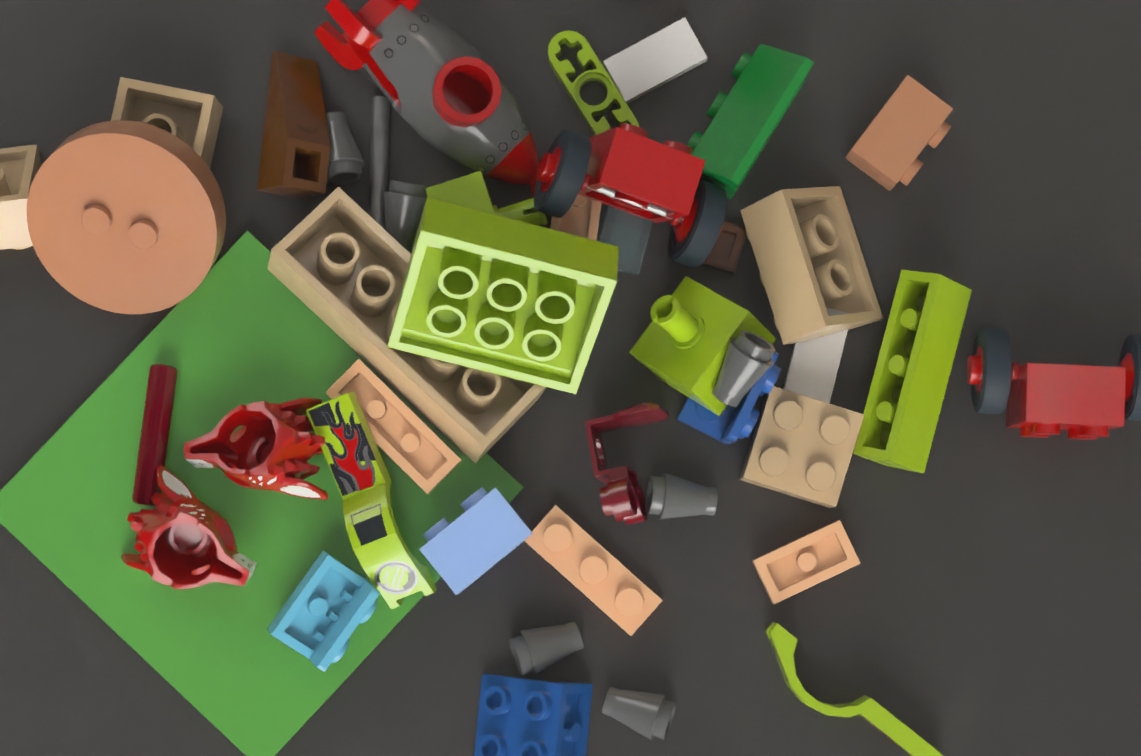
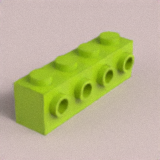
[853,269,972,474]

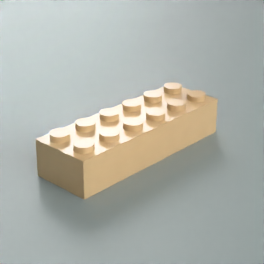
[267,187,546,464]

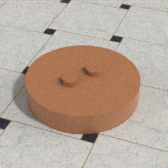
[26,120,226,314]

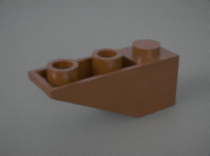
[257,51,331,199]

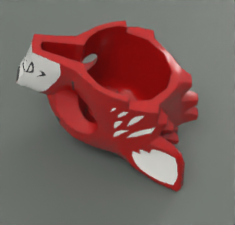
[184,397,328,500]
[121,465,257,589]

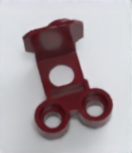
[585,402,669,525]

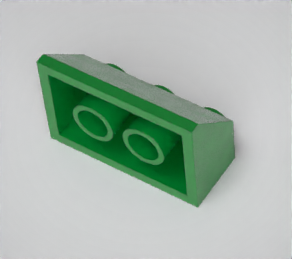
[687,43,814,200]

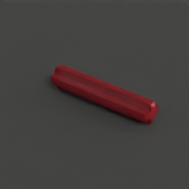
[132,364,177,506]

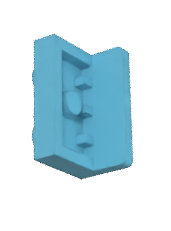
[267,550,380,672]

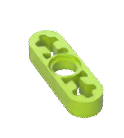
[548,30,639,136]

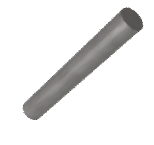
[368,96,391,230]

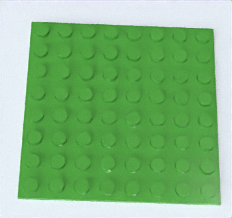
[0,231,524,756]

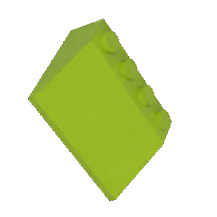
[387,197,619,394]

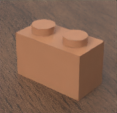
[845,75,953,191]

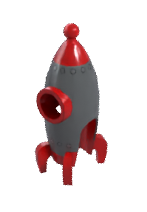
[314,0,539,197]

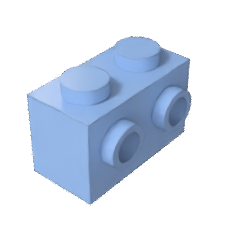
[419,487,533,595]

